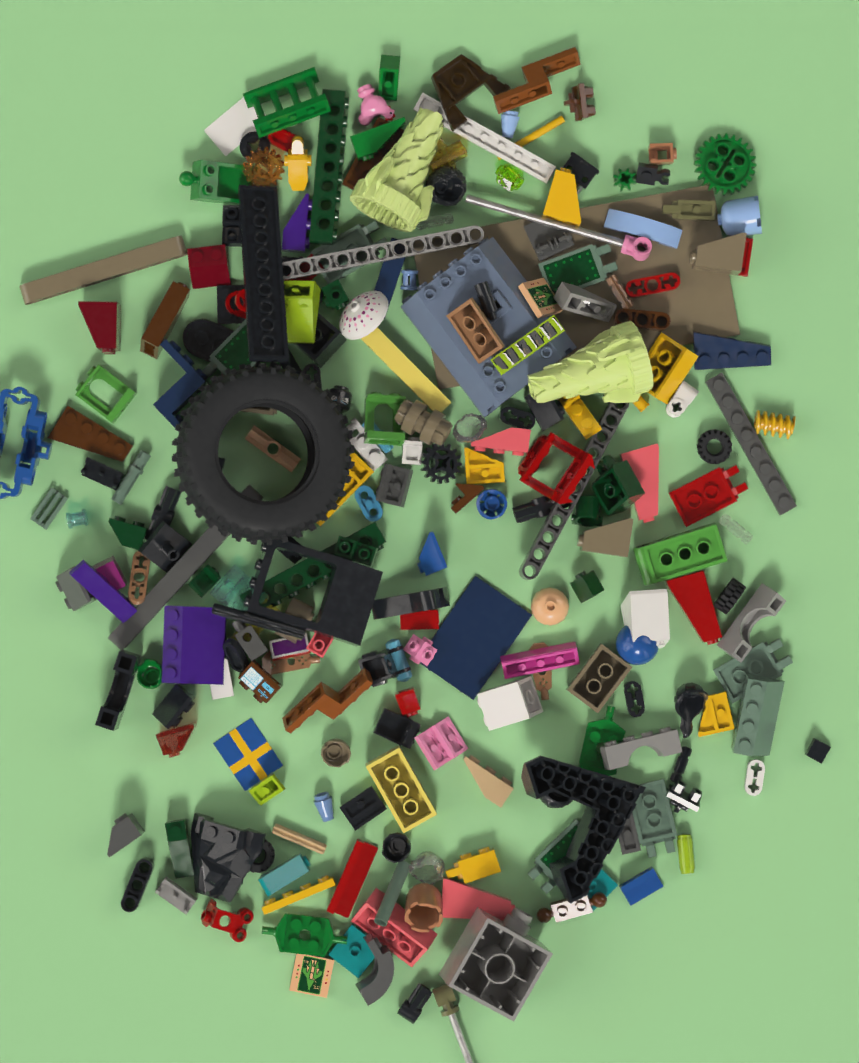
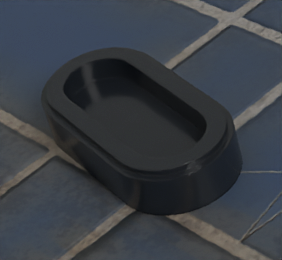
[223,638,249,672]

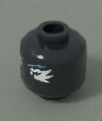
[329,385,352,414]

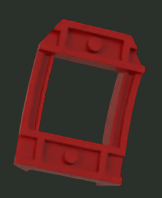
[518,432,595,504]

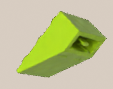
[284,281,321,344]

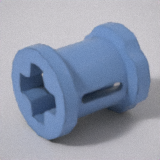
[400,269,418,290]

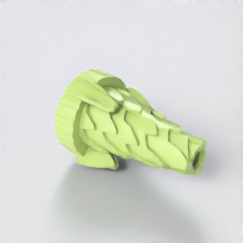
[349,107,444,232]
[527,321,653,403]

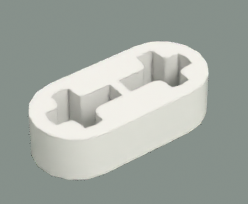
[744,759,765,796]

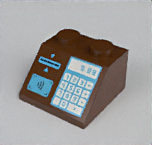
[238,660,282,703]

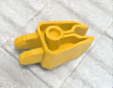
[284,135,312,191]

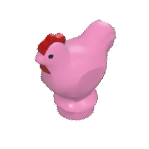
[357,84,395,126]

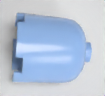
[717,196,762,236]

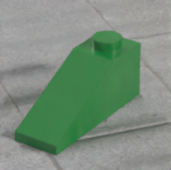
[350,117,406,162]

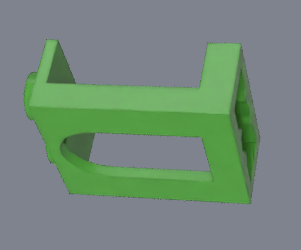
[75,364,137,424]
[364,392,406,446]

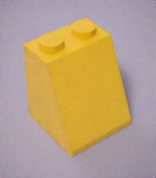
[542,167,581,227]

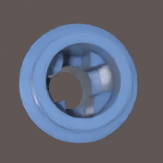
[313,792,334,822]

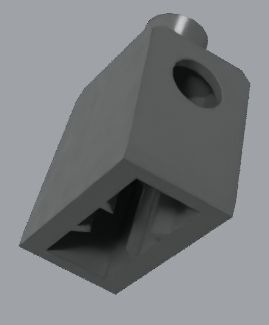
[232,621,268,661]

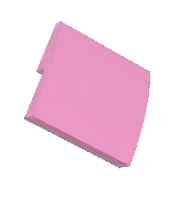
[414,716,468,770]

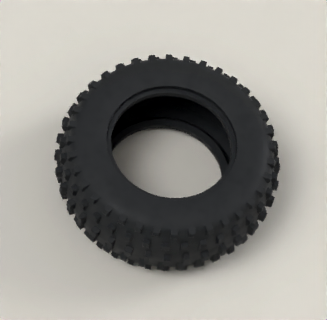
[172,362,355,545]

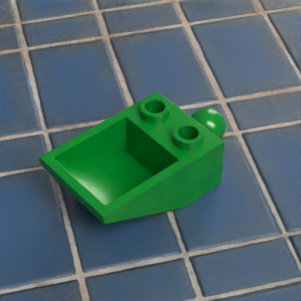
[179,160,254,204]

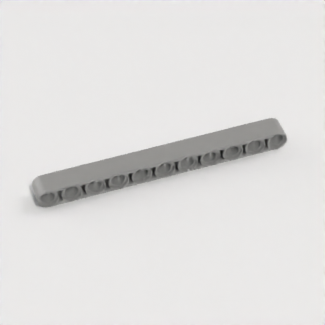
[282,225,484,280]

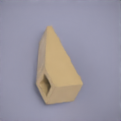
[463,755,514,808]

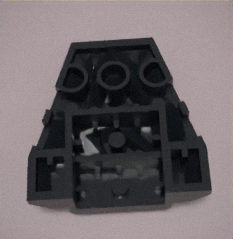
[190,812,266,903]

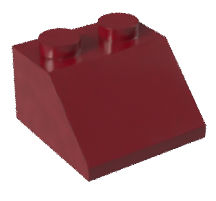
[187,244,231,289]

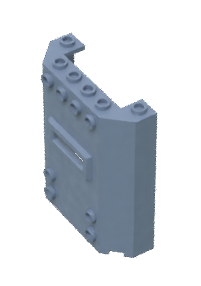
[401,237,577,418]

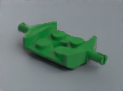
[578,706,626,776]
[262,913,348,957]

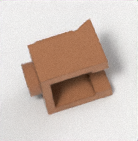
[648,143,677,165]

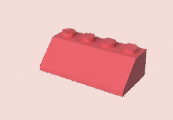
[351,888,438,967]

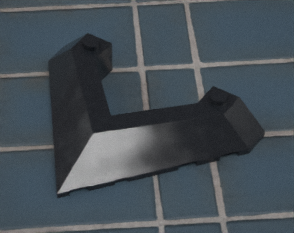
[521,755,646,904]

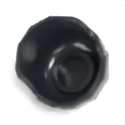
[382,832,411,863]

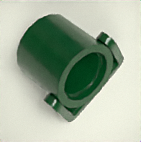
[572,495,603,527]

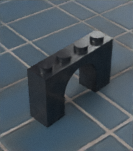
[95,650,142,731]

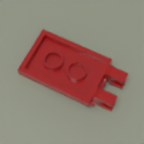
[669,465,748,527]

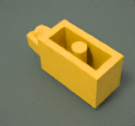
[445,846,501,884]

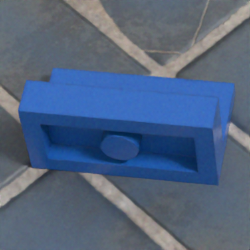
[619,866,664,906]

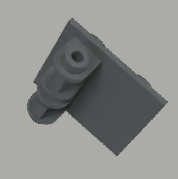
[523,222,574,261]

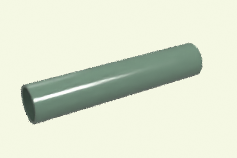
[374,861,411,926]

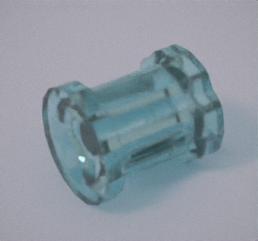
[66,509,89,529]

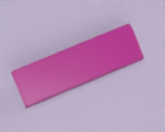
[500,642,580,679]

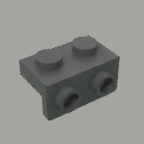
[376,463,413,508]

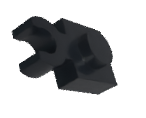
[636,162,670,185]

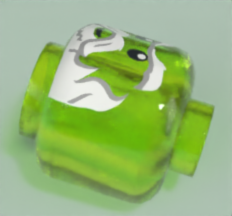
[495,163,525,191]

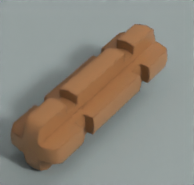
[606,274,634,309]

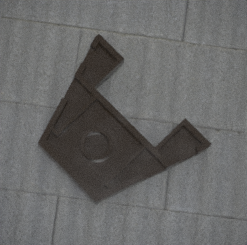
[431,54,511,132]

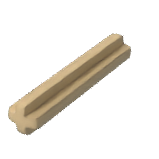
[272,824,327,854]

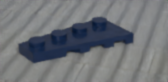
[693,331,771,370]

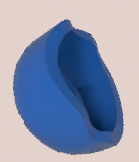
[476,489,507,520]

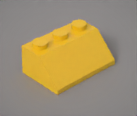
[648,332,699,404]

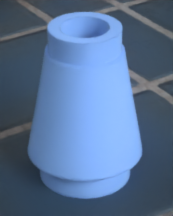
[501,110,520,138]

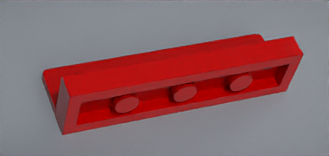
[327,839,378,918]

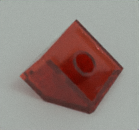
[156,722,197,758]

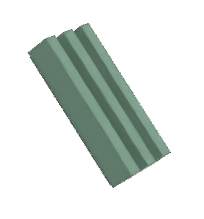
[30,488,68,530]

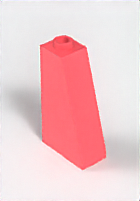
[620,443,659,523]
[442,877,515,921]

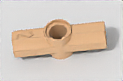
[245,425,301,472]

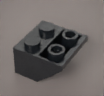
[524,394,565,432]
[152,683,195,729]

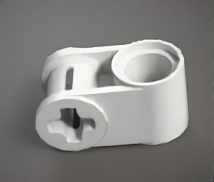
[666,380,699,418]

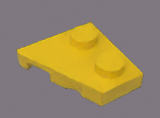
[464,448,505,485]
[698,691,735,737]

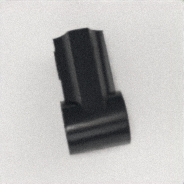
[397,983,433,1024]

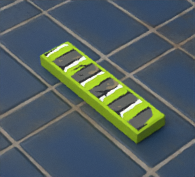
[490,315,565,376]

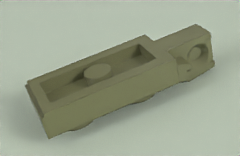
[662,200,716,221]

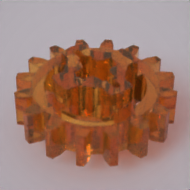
[243,147,285,186]

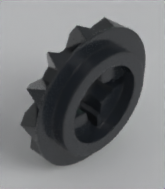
[240,131,270,163]

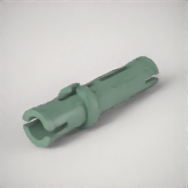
[111,450,151,505]

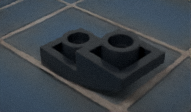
[222,205,242,247]

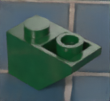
[108,516,148,550]

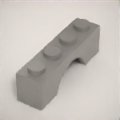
[717,584,786,663]
[600,727,682,770]

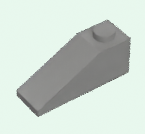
[553,282,617,322]

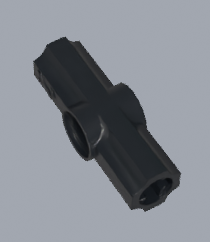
[145,486,182,540]
[512,496,569,523]

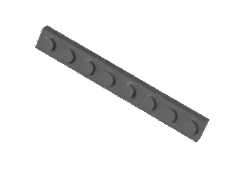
[705,373,797,516]

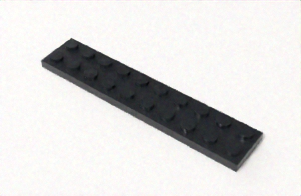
[238,185,289,363]

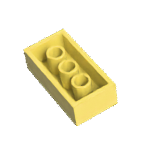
[365,745,437,833]

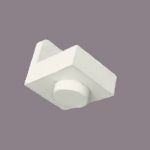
[402,437,423,465]

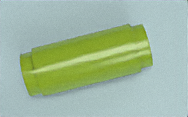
[677,834,695,874]

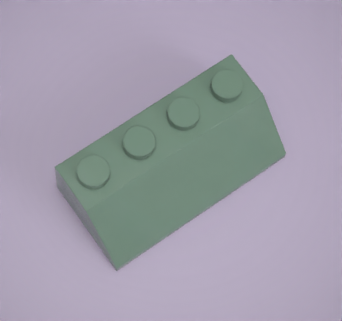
[732,674,785,756]

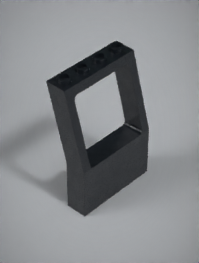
[243,539,383,646]

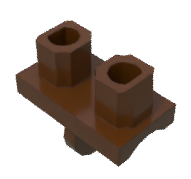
[563,83,596,121]

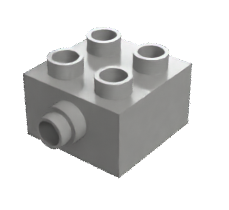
[439,907,553,1021]

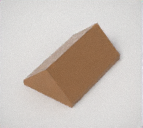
[446,297,505,364]

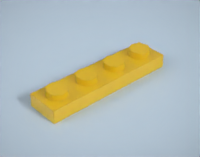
[261,875,336,915]

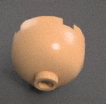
[531,587,569,626]

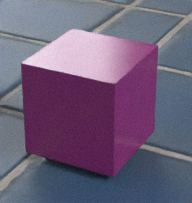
[92,556,127,590]

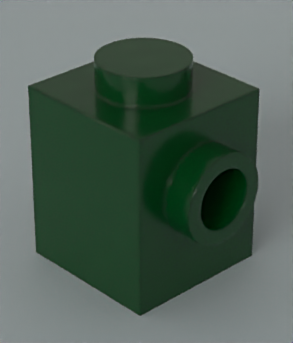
[321,279,349,311]
[570,570,604,603]

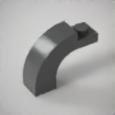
[355,933,394,1006]

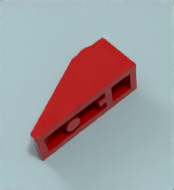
[395,687,421,717]

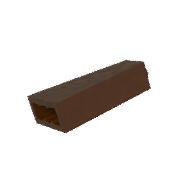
[140,281,190,359]

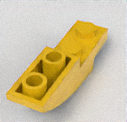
[557,395,602,440]

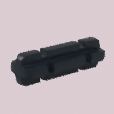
[670,746,692,782]

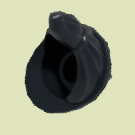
[674,683,708,738]

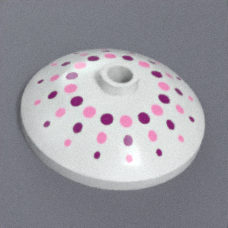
[339,291,388,340]

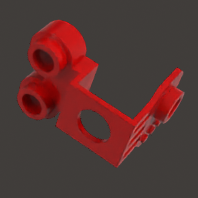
[201,899,254,942]

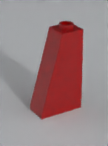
[665,571,722,645]

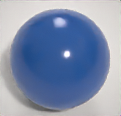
[616,625,659,665]

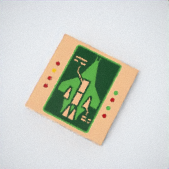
[518,278,563,319]
[289,954,334,998]

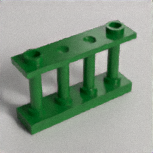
[243,67,331,138]

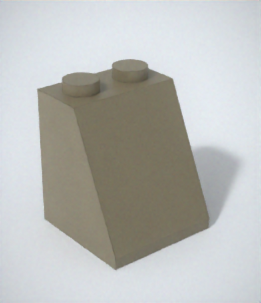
[689,233,747,275]
[577,518,633,557]

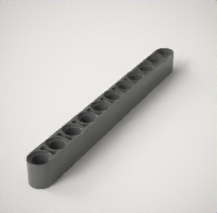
[519,402,629,580]
[108,485,264,650]

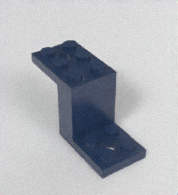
[153,339,208,432]

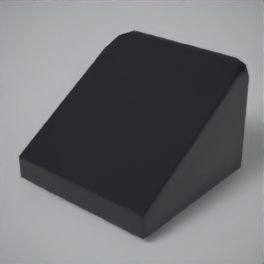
[805,738,831,764]

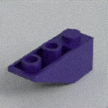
[282,193,313,253]

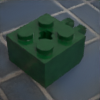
[592,454,645,516]

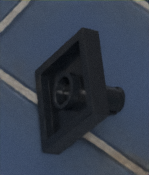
[138,521,192,573]

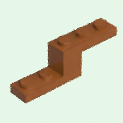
[493,47,581,114]
[282,668,373,734]

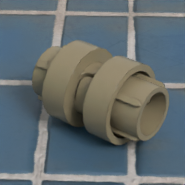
[394,399,453,446]

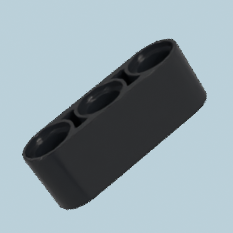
[121,857,154,912]

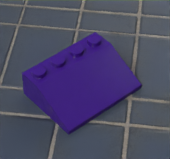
[162,606,226,685]

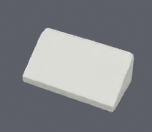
[210,658,234,700]

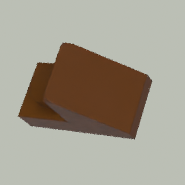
[451,483,485,514]

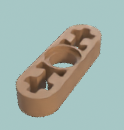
[128,551,150,605]

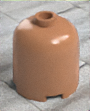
[405,883,443,932]

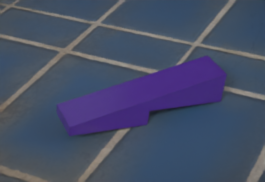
[69,560,138,624]

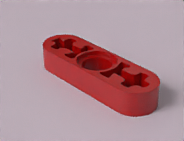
[625,272,680,298]

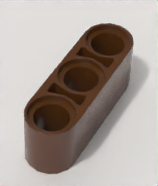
[614,309,671,331]

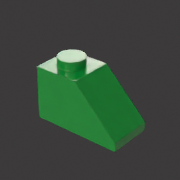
[378,55,400,101]

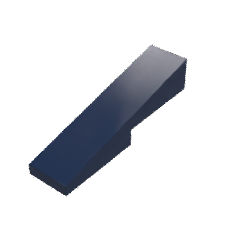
[374,238,406,320]

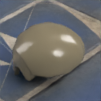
[321,738,351,767]

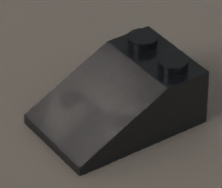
[294,313,346,368]

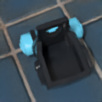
[358,639,412,687]

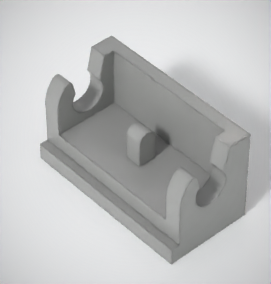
[155,876,197,914]

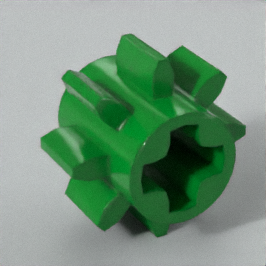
[613,168,636,192]

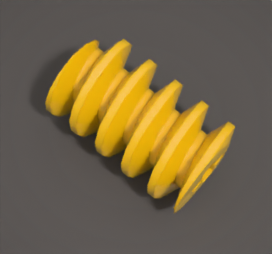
[754,410,796,439]

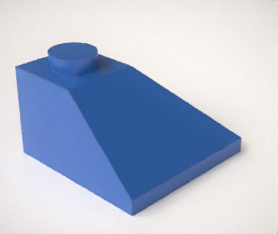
[417,532,447,576]

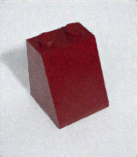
[78,301,121,355]

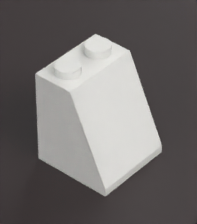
[621,589,670,649]
[477,676,543,731]

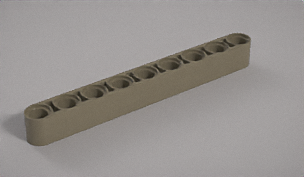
[19,236,187,305]

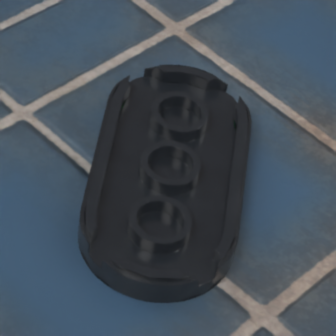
[183,319,234,362]

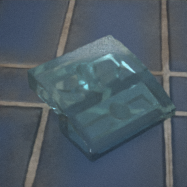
[210,564,264,611]

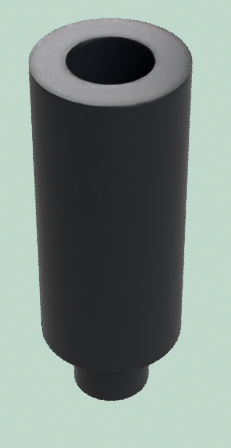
[474,281,497,321]

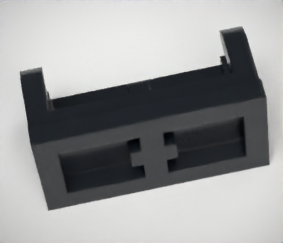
[81,457,124,491]

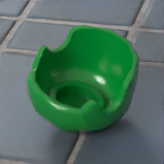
[137,659,162,689]

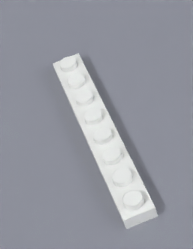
[414,93,556,184]

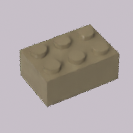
[566,643,632,713]

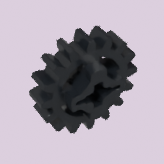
[419,443,462,484]

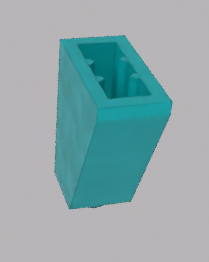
[258,853,311,896]

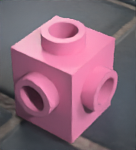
[403,634,437,666]

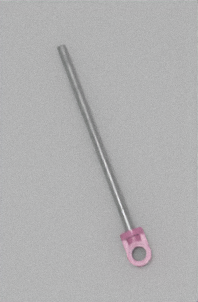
[465,195,652,261]

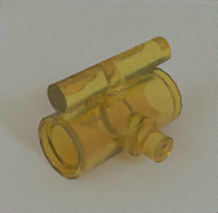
[429,138,468,172]

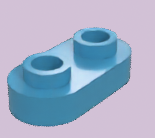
[355,485,383,522]

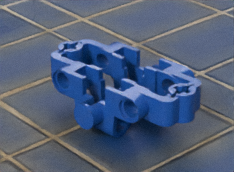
[0,387,52,499]

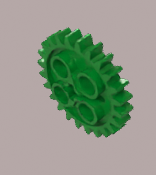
[694,133,757,196]

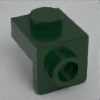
[188,564,221,598]

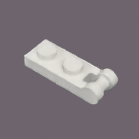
[346,418,388,471]

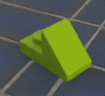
[249,772,286,806]

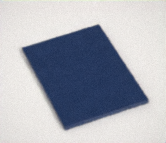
[420,576,532,700]

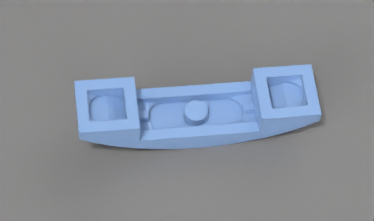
[604,209,682,249]

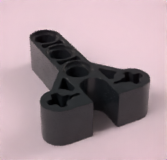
[372,587,450,620]

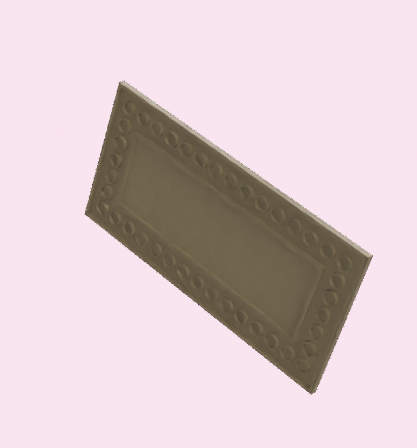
[413,185,740,390]

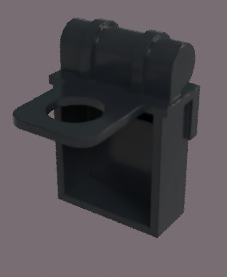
[373,708,421,749]

